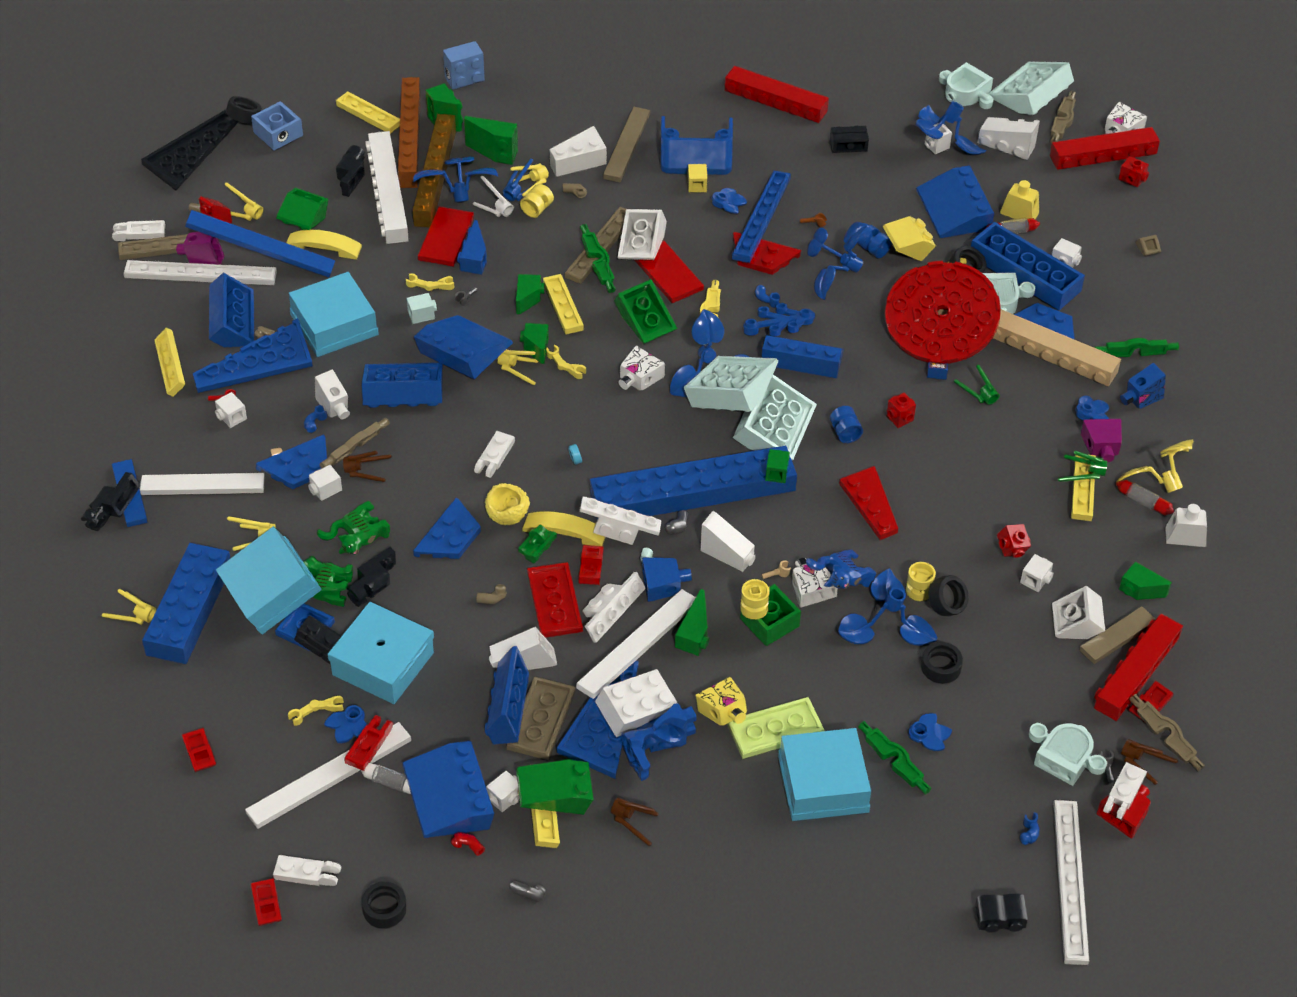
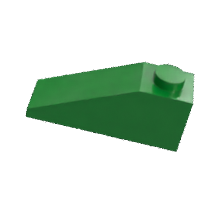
[675,589,709,656]

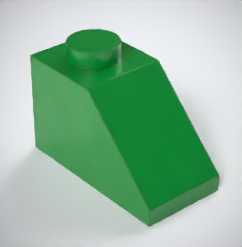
[516,274,545,314]
[520,323,549,364]
[1119,561,1172,600]

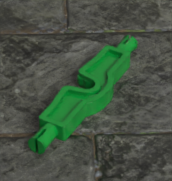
[580,224,616,293]
[1094,338,1179,357]
[858,721,931,795]

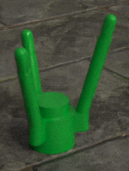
[954,365,1000,405]
[1058,451,1107,482]

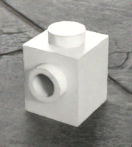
[925,123,952,154]
[1052,238,1082,268]
[215,392,247,428]
[308,465,342,501]
[1020,554,1054,592]
[486,771,520,812]

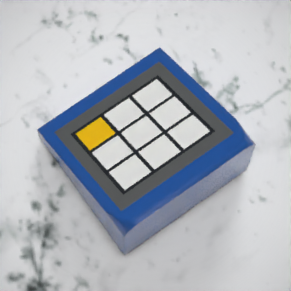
[927,362,948,380]

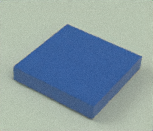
[275,604,335,650]

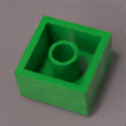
[740,584,801,646]

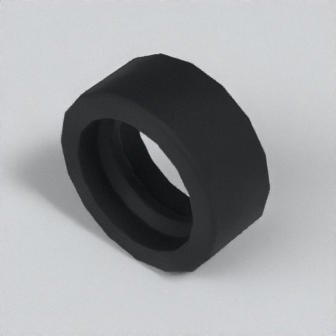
[226,96,262,124]
[949,246,987,273]
[928,575,969,616]
[921,642,963,684]
[361,881,406,929]

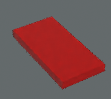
[418,206,474,267]
[634,241,704,303]
[527,562,583,638]

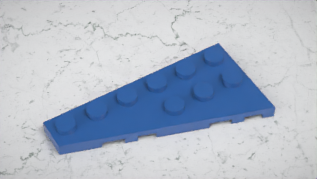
[193,318,313,393]
[557,661,639,779]

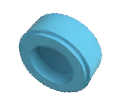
[568,444,582,465]

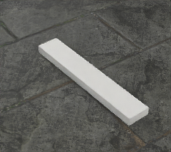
[140,473,265,495]

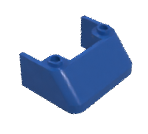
[661,116,733,175]

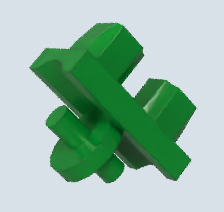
[518,525,557,563]

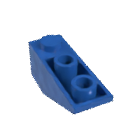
[457,220,487,275]

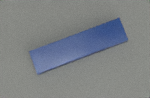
[112,459,148,527]

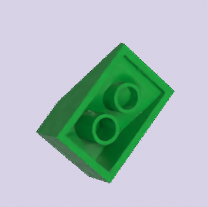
[464,116,518,165]
[614,279,677,344]
[516,760,594,815]

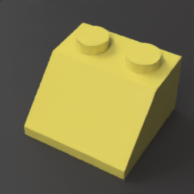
[883,216,936,261]

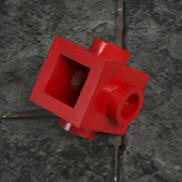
[1119,156,1149,187]
[886,392,916,428]
[997,524,1031,558]

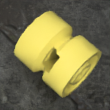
[520,184,554,218]
[906,562,936,601]
[740,579,769,619]

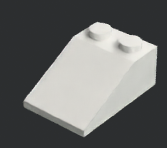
[618,209,667,260]

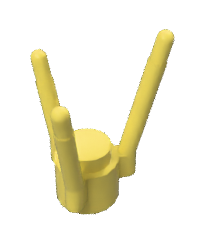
[510,163,549,197]
[225,182,263,221]
[498,349,538,385]
[227,517,276,551]
[102,589,156,625]

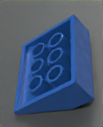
[916,165,994,238]
[414,315,513,379]
[362,362,443,408]
[402,741,494,838]

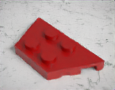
[733,232,801,275]

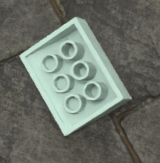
[988,62,1074,115]
[684,356,778,412]
[733,375,817,460]

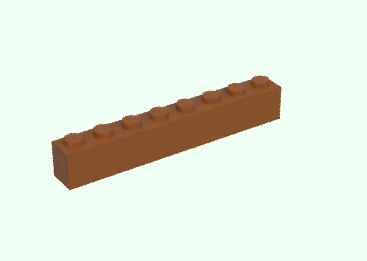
[398,77,421,188]

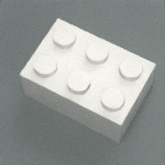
[595,669,677,737]

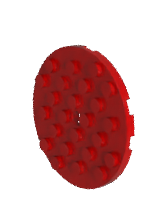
[885,261,1001,364]

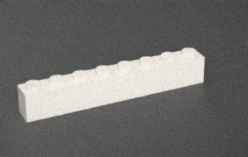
[365,131,409,244]

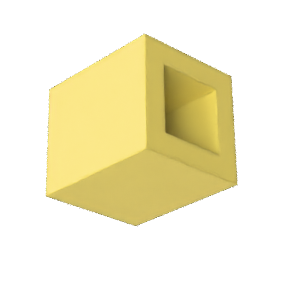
[688,164,707,192]

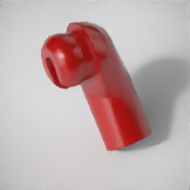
[451,832,485,856]

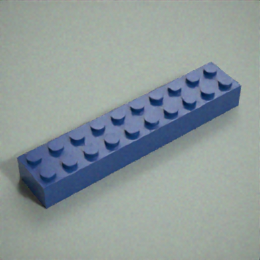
[590,445,797,519]

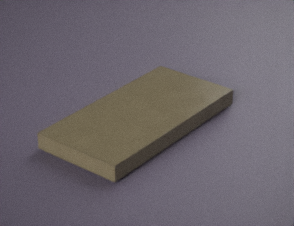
[507,677,576,760]

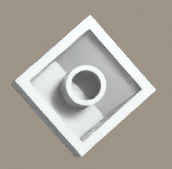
[1052,586,1105,639]

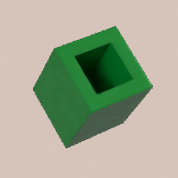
[765,449,790,483]

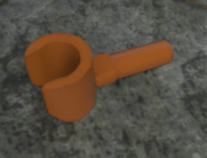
[800,213,827,227]

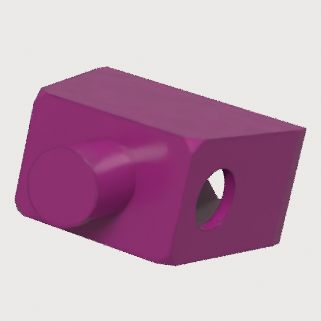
[176,232,225,265]
[1081,419,1122,462]

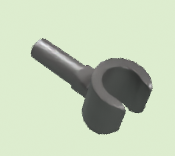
[455,287,478,305]
[1100,751,1114,783]

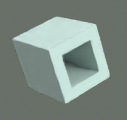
[407,293,437,324]

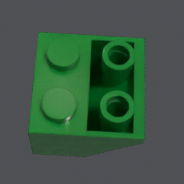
[426,83,463,132]
[276,187,328,230]

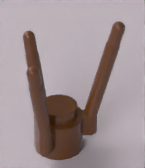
[343,451,392,482]
[1121,739,1178,785]
[611,797,659,846]

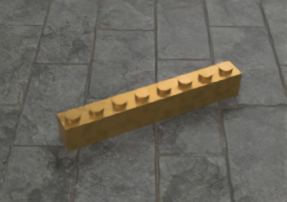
[413,114,456,228]

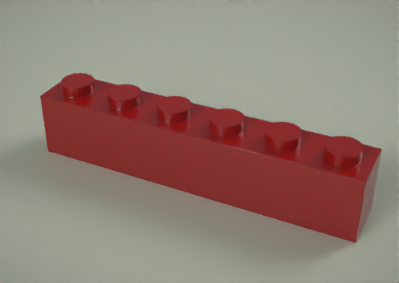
[725,66,829,123]
[1050,127,1160,170]
[1094,613,1183,721]

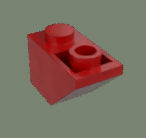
[199,196,232,224]

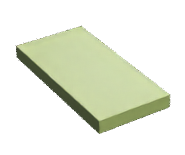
[727,697,825,759]

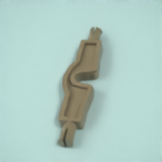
[1050,91,1076,144]
[320,418,390,468]
[1129,694,1205,772]

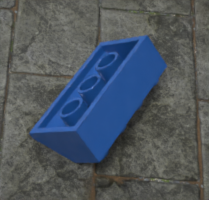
[209,272,254,348]
[762,335,844,378]
[485,646,529,744]

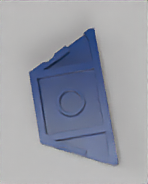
[1014,303,1075,340]
[256,435,327,489]
[413,498,481,559]

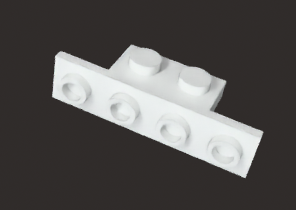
[580,496,661,545]
[583,572,646,643]

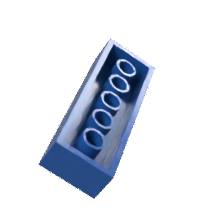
[971,222,1085,310]
[142,543,231,664]

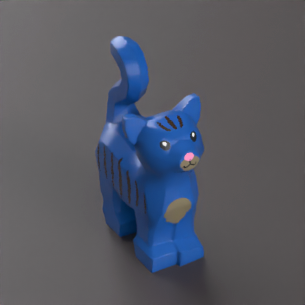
[806,550,876,589]

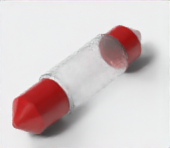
[984,218,1040,234]
[1116,479,1174,516]

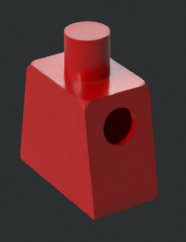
[1097,784,1151,839]

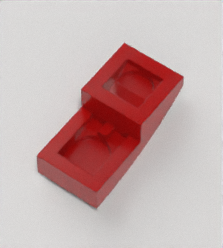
[579,545,604,585]
[1129,681,1174,722]
[182,728,216,772]
[251,878,282,926]

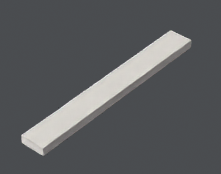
[124,260,277,285]
[576,589,696,699]
[245,722,411,829]
[1053,800,1089,965]

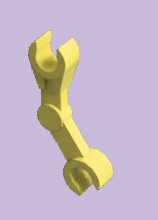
[406,274,454,291]
[546,345,586,379]
[288,696,344,726]

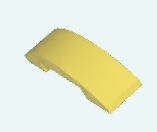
[286,230,362,260]
[523,511,606,546]

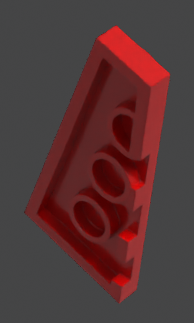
[839,466,898,540]

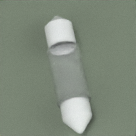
[361,763,411,794]

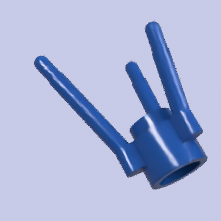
[503,158,533,201]

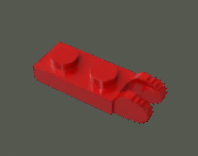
[344,715,393,771]

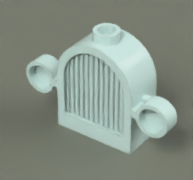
[939,62,994,109]
[983,273,1035,314]
[1029,723,1107,786]

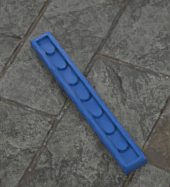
[732,170,791,263]
[185,210,335,277]

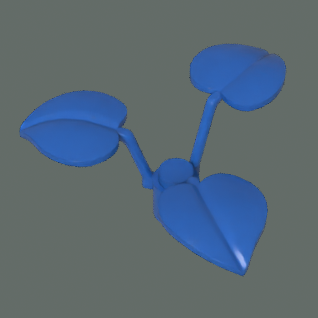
[915,101,986,154]
[413,156,498,202]
[807,222,870,300]
[670,309,749,397]
[838,568,938,646]

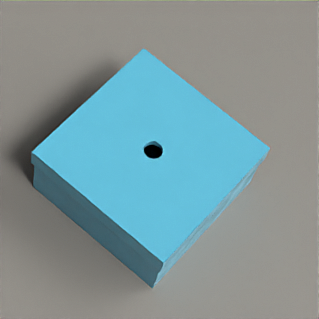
[289,272,379,357]
[216,526,322,635]
[328,602,434,704]
[778,728,871,821]

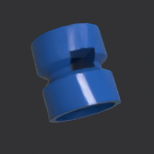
[857,225,892,258]
[830,406,863,443]

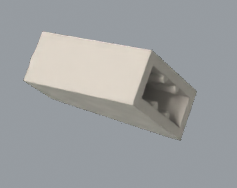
[701,511,756,572]
[489,627,557,670]

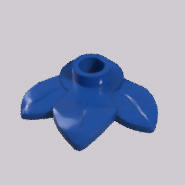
[712,188,747,214]
[1076,396,1110,420]
[324,705,367,743]
[908,713,952,751]

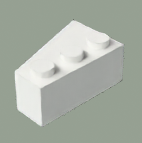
[978,117,1040,160]
[550,126,606,177]

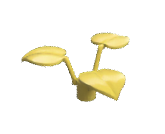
[1116,439,1194,493]

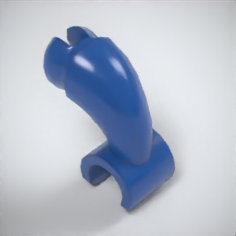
[755,285,780,308]
[304,405,327,433]
[1020,812,1039,845]

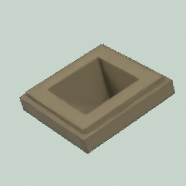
[1135,235,1162,256]

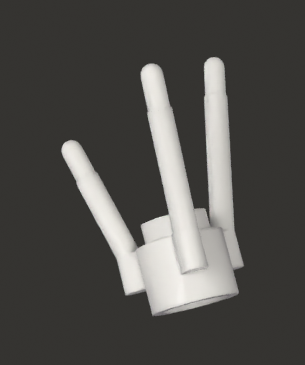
[473,176,514,217]

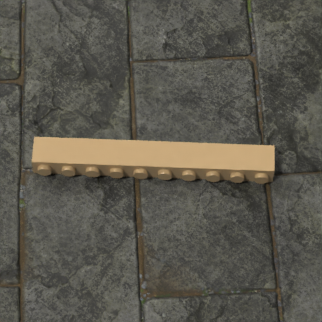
[938,309,1121,387]

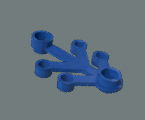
[743,303,815,336]

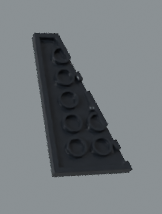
[141,109,238,190]

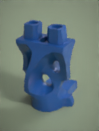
[621,703,697,781]

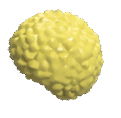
[485,483,530,526]

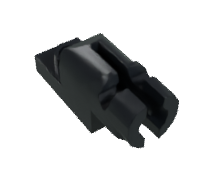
[336,145,365,197]
[81,472,140,531]
[347,547,396,607]

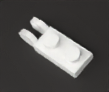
[112,220,166,242]
[474,431,515,478]
[1103,762,1147,819]
[273,855,341,886]

